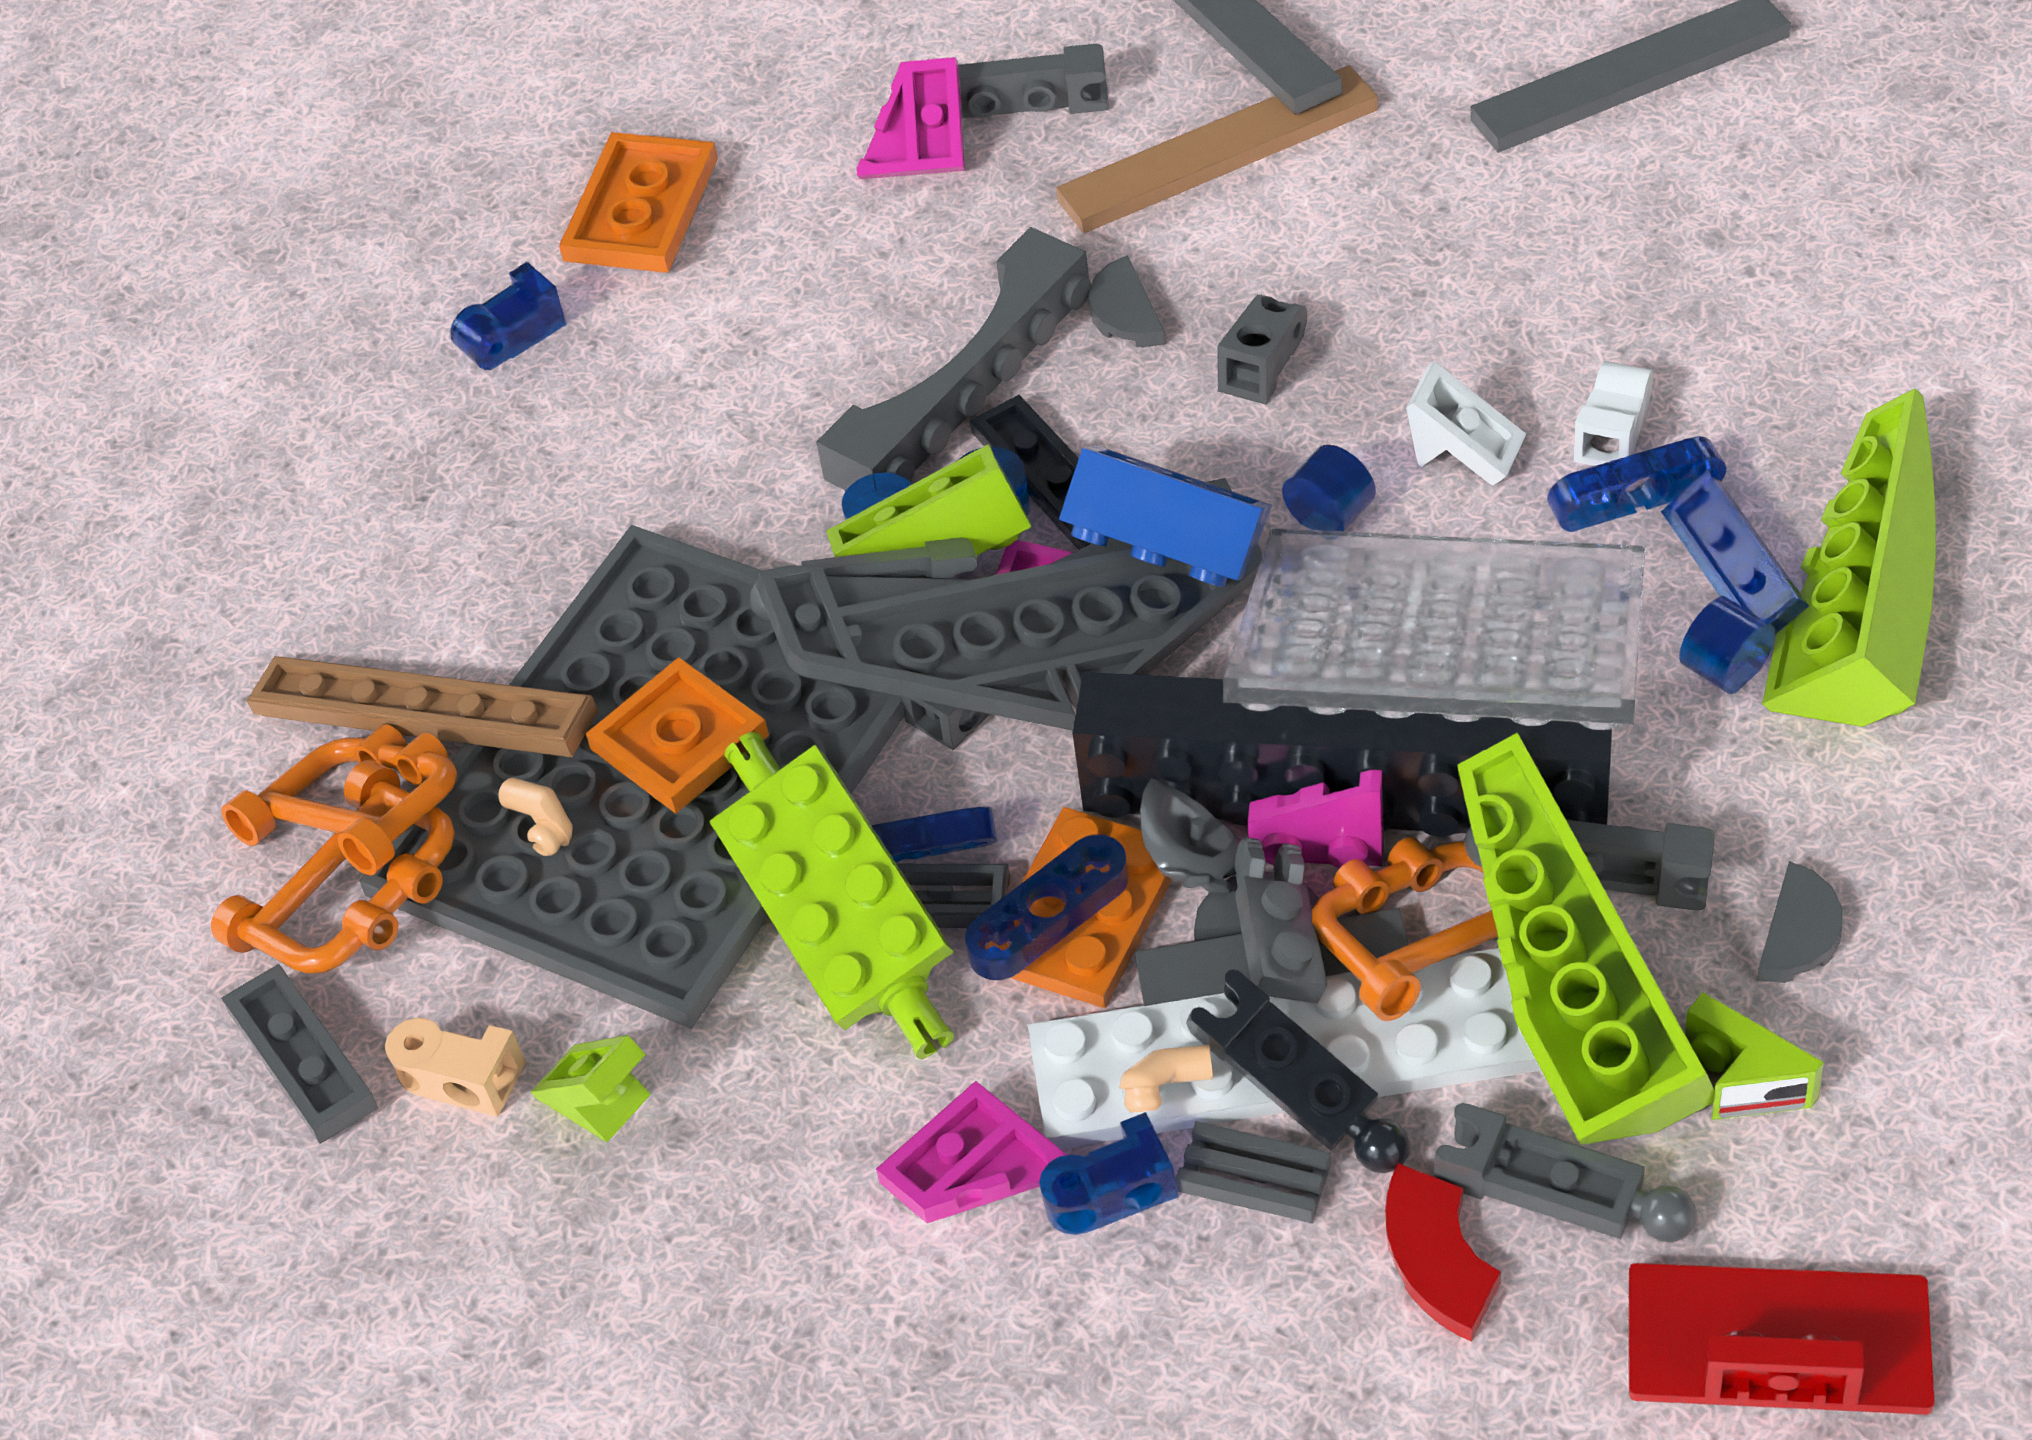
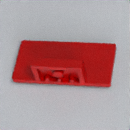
[1628,1263,1935,1415]

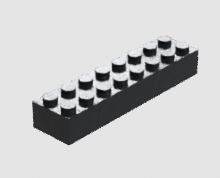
[1072,672,1614,837]

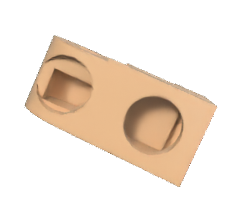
[385,1018,526,1117]

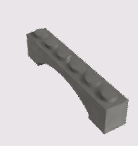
[816,227,1091,505]

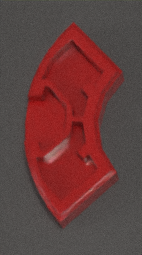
[1385,1163,1501,1342]

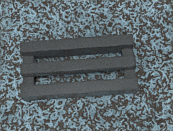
[896,863,1010,929]
[1175,1121,1331,1223]

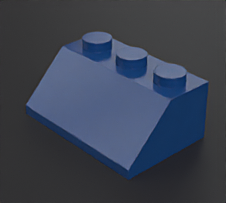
[1059,446,1272,587]

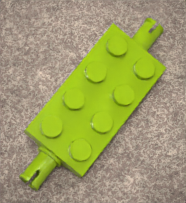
[709,732,954,1060]

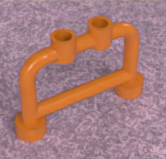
[221,724,457,875]
[211,760,455,974]
[1312,837,1498,1021]

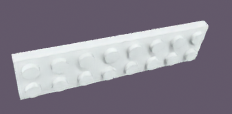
[1027,948,1541,1149]

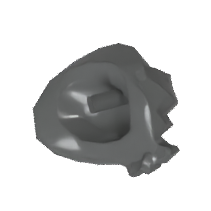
[1140,778,1242,894]

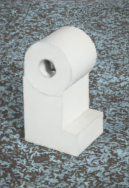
[1574,361,1653,472]

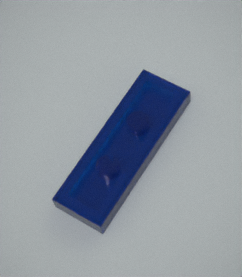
[1661,470,1809,646]

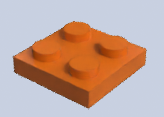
[586,657,769,814]

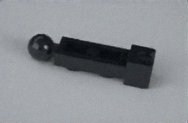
[1186,969,1410,1174]

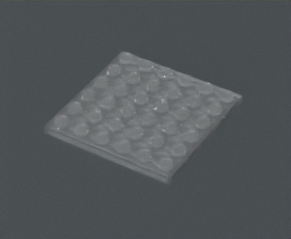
[1223,528,1645,730]

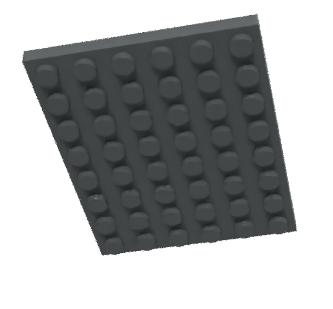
[359,525,905,1029]

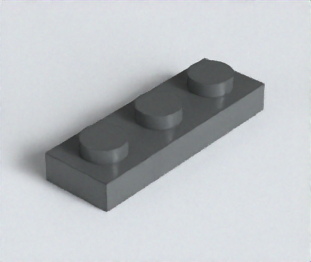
[221,964,378,1144]

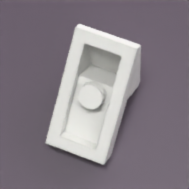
[1406,361,1526,485]

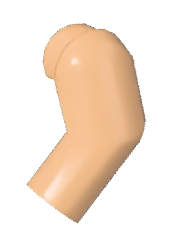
[499,778,573,856]
[1119,1044,1213,1113]

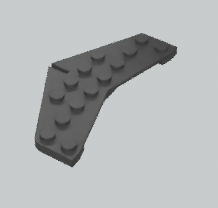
[757,478,1262,730]

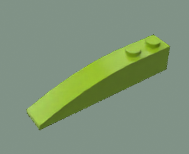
[1762,388,1936,727]
[1457,733,1715,1145]

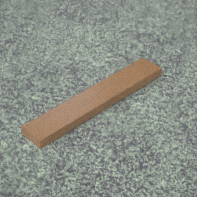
[1056,65,1378,234]
[246,656,599,757]

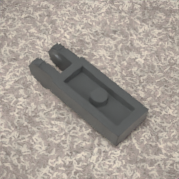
[1234,837,1327,1004]

